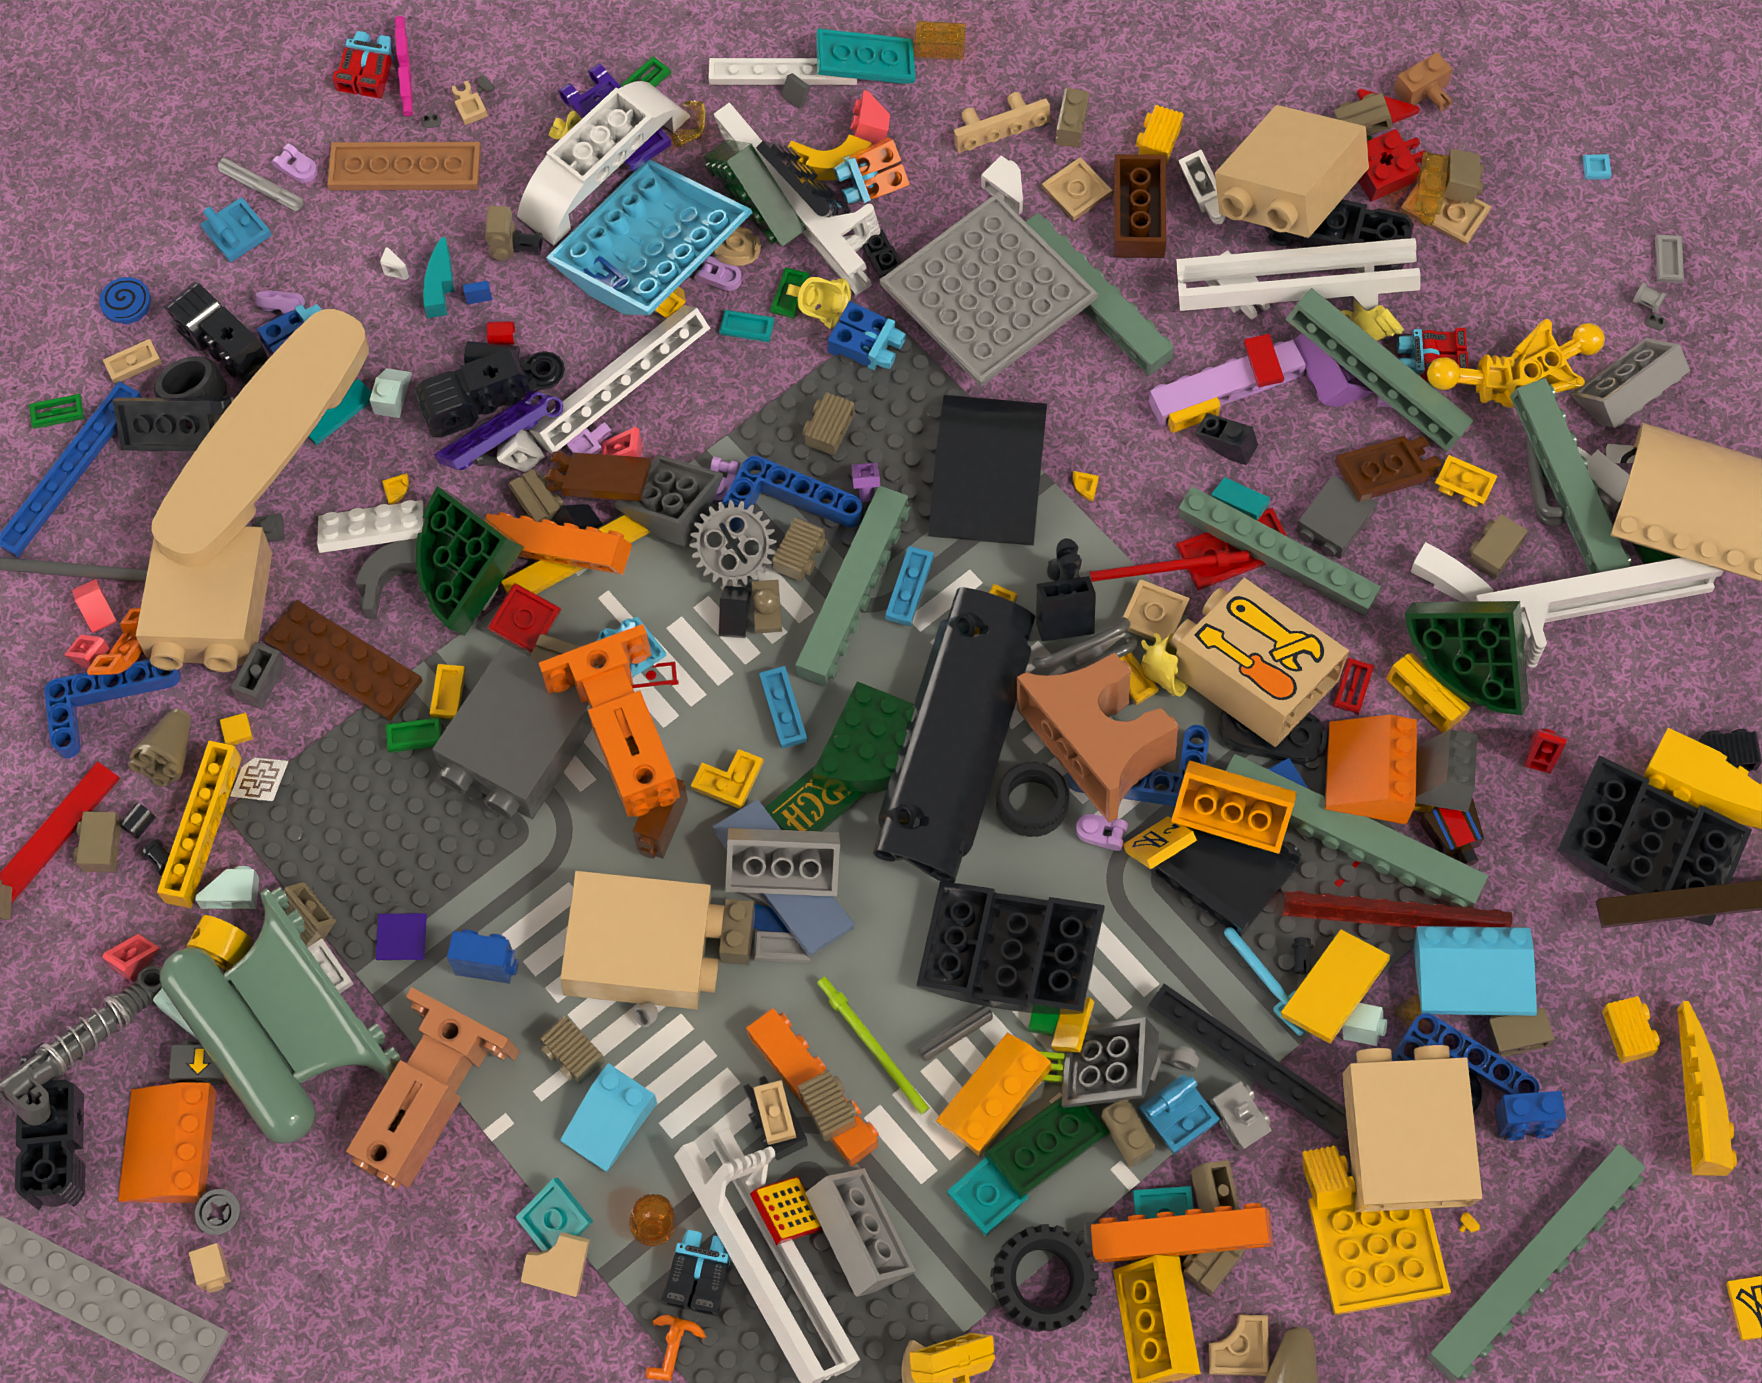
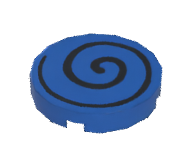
[99,277,151,324]

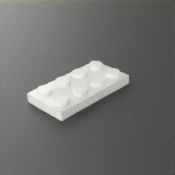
[317,500,425,553]

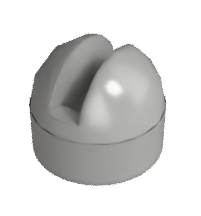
[633,1002,658,1027]

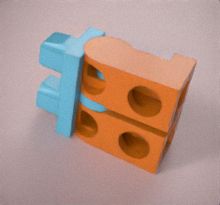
[833,137,910,204]

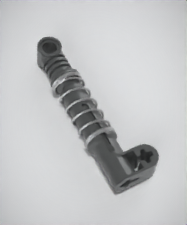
[0,966,162,1125]

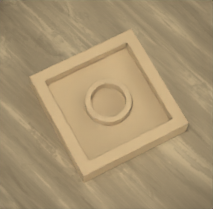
[1041,157,1112,221]
[1123,579,1190,642]

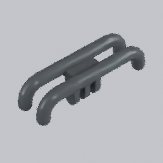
[1526,436,1564,527]
[1032,617,1138,675]

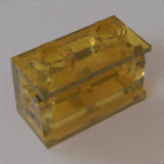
[915,21,966,60]

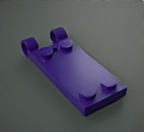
[558,64,671,172]
[434,391,563,470]

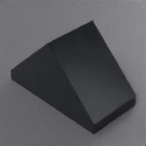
[552,504,603,530]
[719,586,752,638]

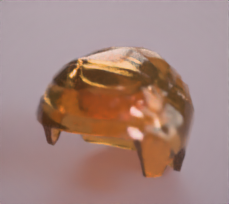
[629,1194,676,1247]

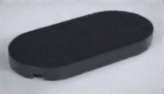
[1218,710,1328,764]

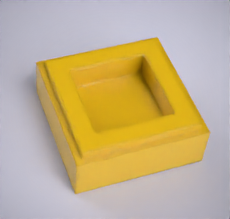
[220,712,253,745]

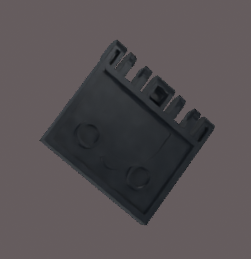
[756,141,852,218]

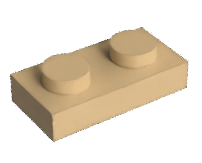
[103,339,162,384]
[753,1080,796,1145]

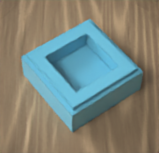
[1582,154,1612,180]

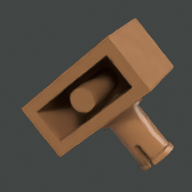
[1394,52,1453,111]

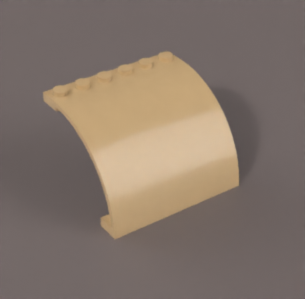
[1610,422,1762,582]

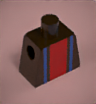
[1420,798,1484,866]

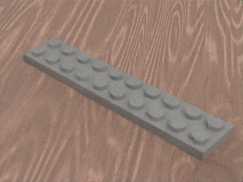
[0,1216,230,1383]

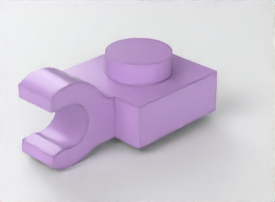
[565,422,612,454]

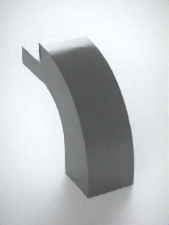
[356,539,417,619]

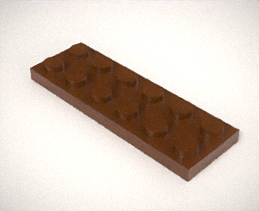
[263,600,423,722]

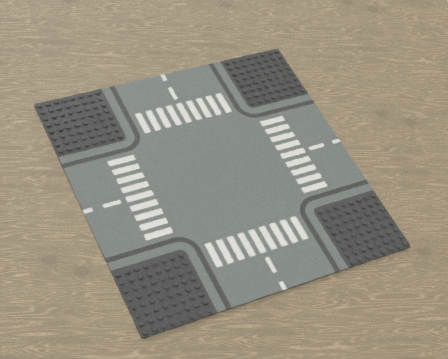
[225,316,1456,1383]

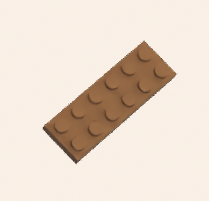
[327,142,482,190]

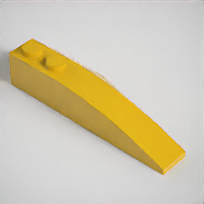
[1643,728,1762,829]
[1677,1001,1737,1176]

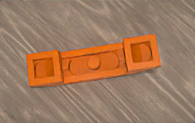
[87,608,143,675]

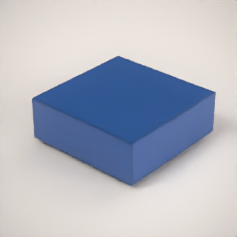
[463,281,492,305]

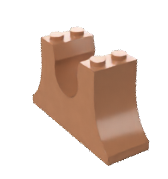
[1017,653,1179,823]

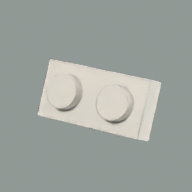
[308,938,354,993]

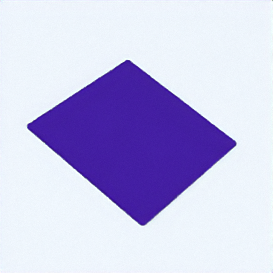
[376,913,427,960]

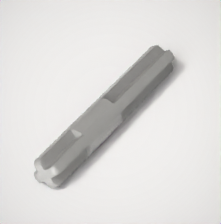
[217,158,304,211]

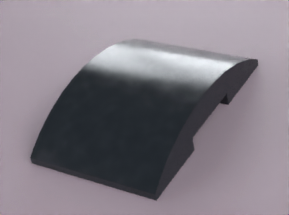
[928,395,1047,546]
[1557,755,1752,926]
[916,881,1105,1015]

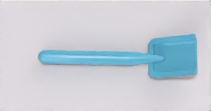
[1224,927,1306,1036]

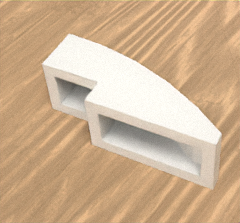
[1411,542,1494,602]

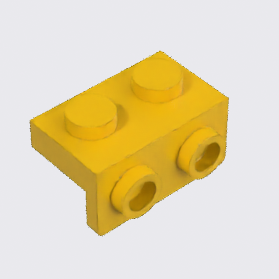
[1435,455,1498,507]

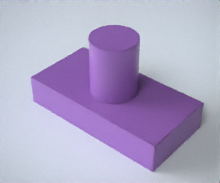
[851,462,880,502]

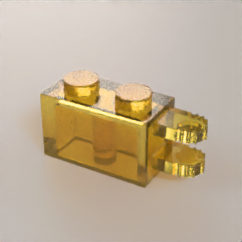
[1414,152,1449,226]

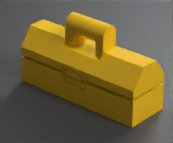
[1386,653,1471,733]
[909,1333,995,1383]

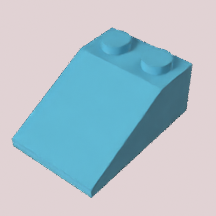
[560,1063,658,1173]

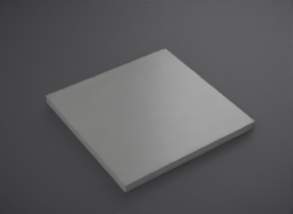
[880,193,1098,387]

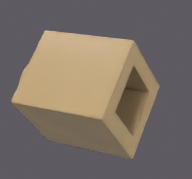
[189,1243,231,1293]

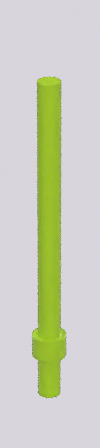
[817,976,930,1115]

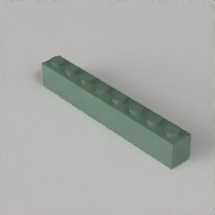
[1026,213,1174,376]
[1285,288,1474,452]
[1510,378,1632,574]
[796,486,911,687]
[1178,486,1381,616]

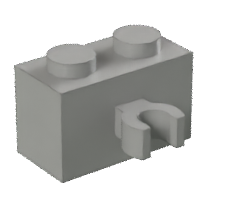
[1206,1081,1272,1151]

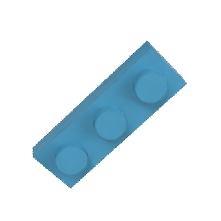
[885,546,934,627]
[759,666,808,749]

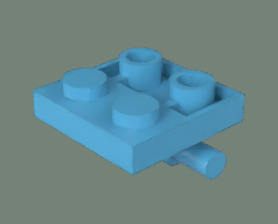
[200,197,272,263]
[1138,1074,1220,1155]

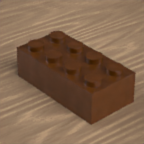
[1113,154,1166,258]

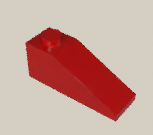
[1524,728,1567,774]

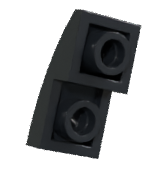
[863,229,901,277]

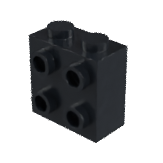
[1036,576,1096,642]

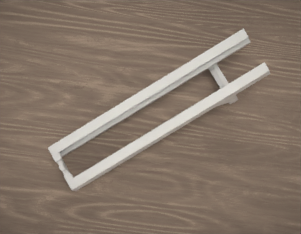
[714,102,880,296]
[1176,238,1420,311]
[1475,558,1724,668]
[674,1128,860,1383]

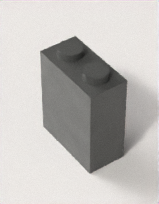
[1296,475,1378,559]

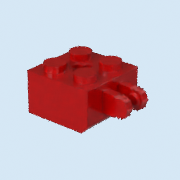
[1358,129,1428,202]

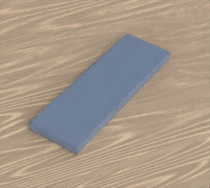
[712,799,855,957]

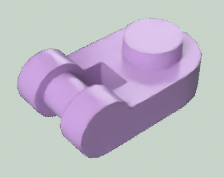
[271,143,318,183]
[694,256,742,291]
[256,290,305,314]
[710,456,740,505]
[1076,814,1128,851]

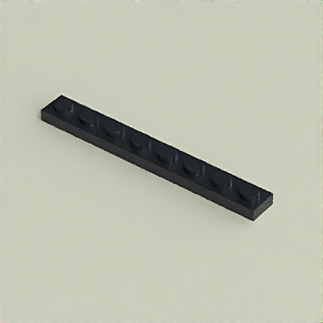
[1147,983,1347,1140]

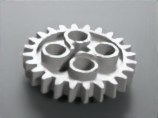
[690,500,777,587]

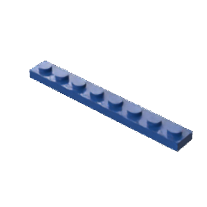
[0,381,142,558]

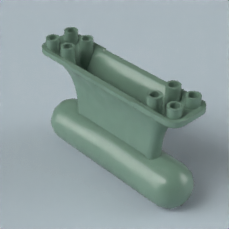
[160,887,402,1144]

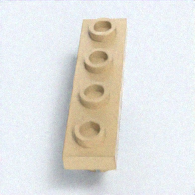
[954,92,1051,153]

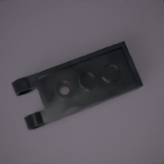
[112,396,232,451]

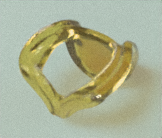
[671,101,705,148]

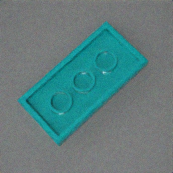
[816,28,916,84]

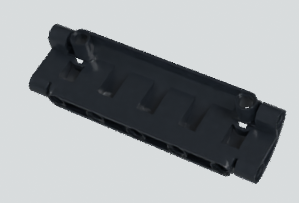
[873,587,1035,883]

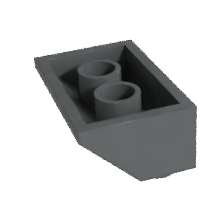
[1416,729,1477,812]

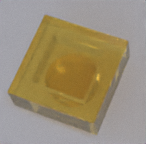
[1394,994,1435,1029]

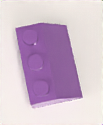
[1293,334,1375,407]

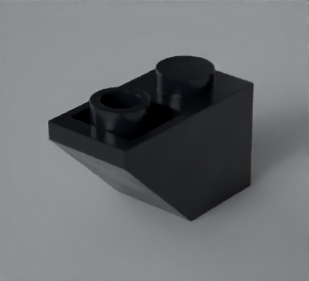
[1195,413,1258,465]

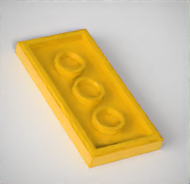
[1281,929,1390,1044]

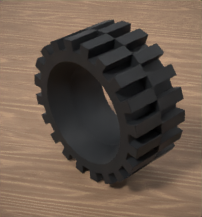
[990,1224,1099,1332]

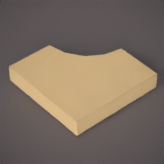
[521,1232,590,1297]
[1209,1315,1269,1376]

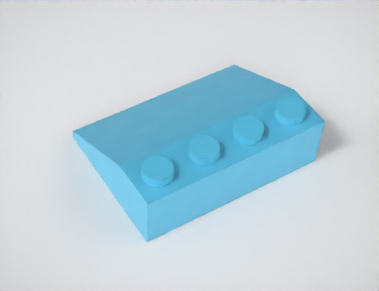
[1413,926,1537,1016]

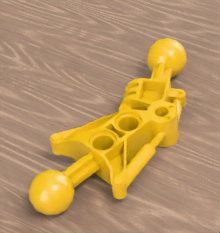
[1427,319,1605,408]

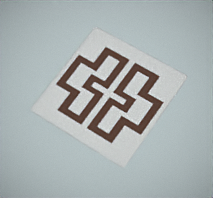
[230,757,288,801]

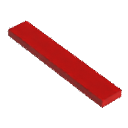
[0,761,120,904]

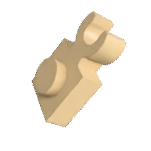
[452,81,488,125]

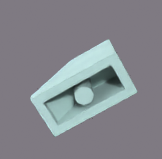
[370,368,412,418]
[196,866,259,909]

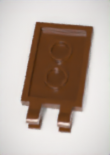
[1335,435,1442,502]
[545,451,651,501]

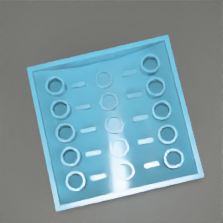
[546,160,753,315]

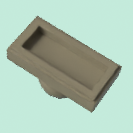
[752,579,782,634]

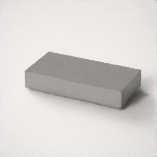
[1655,235,1684,283]
[754,931,811,963]

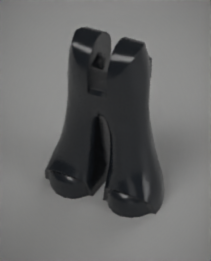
[1047,538,1082,581]

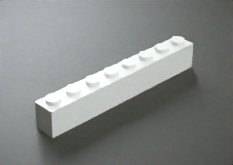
[528,305,710,453]

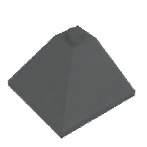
[614,454,723,547]
[1061,1017,1159,1108]

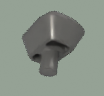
[477,75,495,93]
[421,112,441,128]
[1645,314,1666,331]

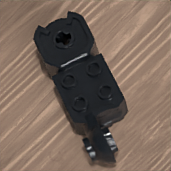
[1264,199,1414,272]
[164,282,269,384]
[414,348,565,438]
[15,1042,86,1210]

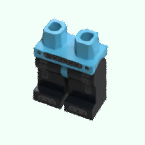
[661,1230,731,1317]

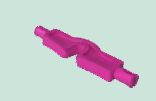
[395,16,414,116]

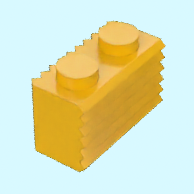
[1136,105,1184,165]
[1602,996,1660,1064]
[1302,1145,1356,1210]

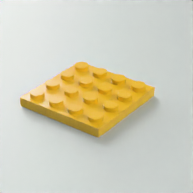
[1308,1194,1451,1316]

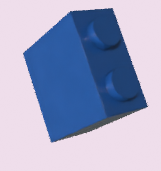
[447,929,519,984]
[1494,1091,1566,1141]

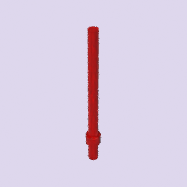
[1090,550,1249,582]

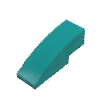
[423,237,455,318]

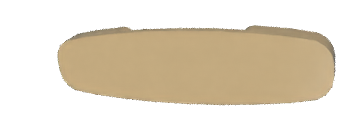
[151,309,369,567]

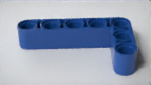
[721,456,862,531]
[44,657,181,758]
[1067,725,1209,806]
[1392,1013,1540,1095]

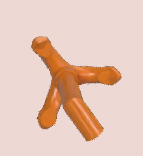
[645,1315,706,1381]

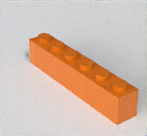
[486,512,632,575]
[746,1008,879,1167]
[1091,1203,1273,1263]

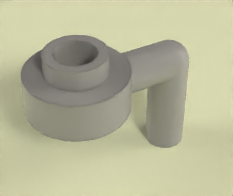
[1150,1046,1200,1083]

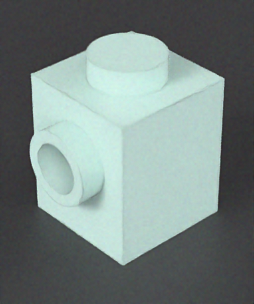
[1342,1003,1387,1046]

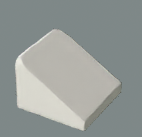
[380,247,409,280]

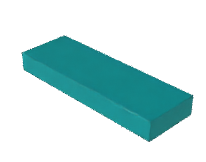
[308,378,372,446]

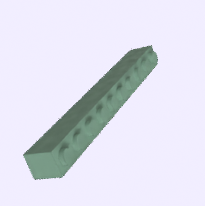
[1226,754,1489,913]
[1427,1144,1646,1383]

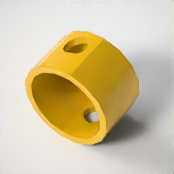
[187,915,253,970]

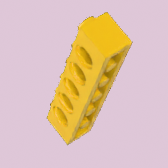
[157,741,242,909]

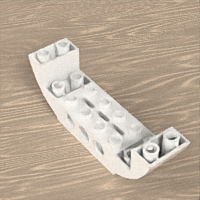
[517,81,690,246]

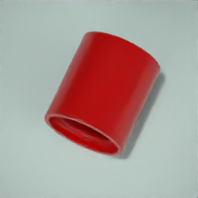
[487,321,515,344]

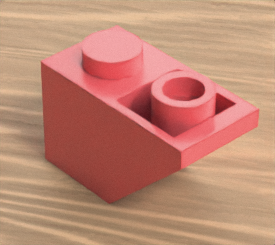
[850,90,890,145]

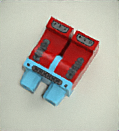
[332,31,394,99]
[1396,328,1469,382]

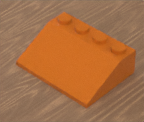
[1325,715,1417,825]
[118,1082,217,1203]

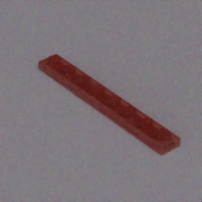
[1282,891,1512,928]

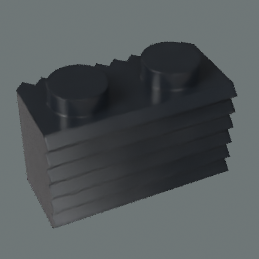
[1698,729,1762,771]

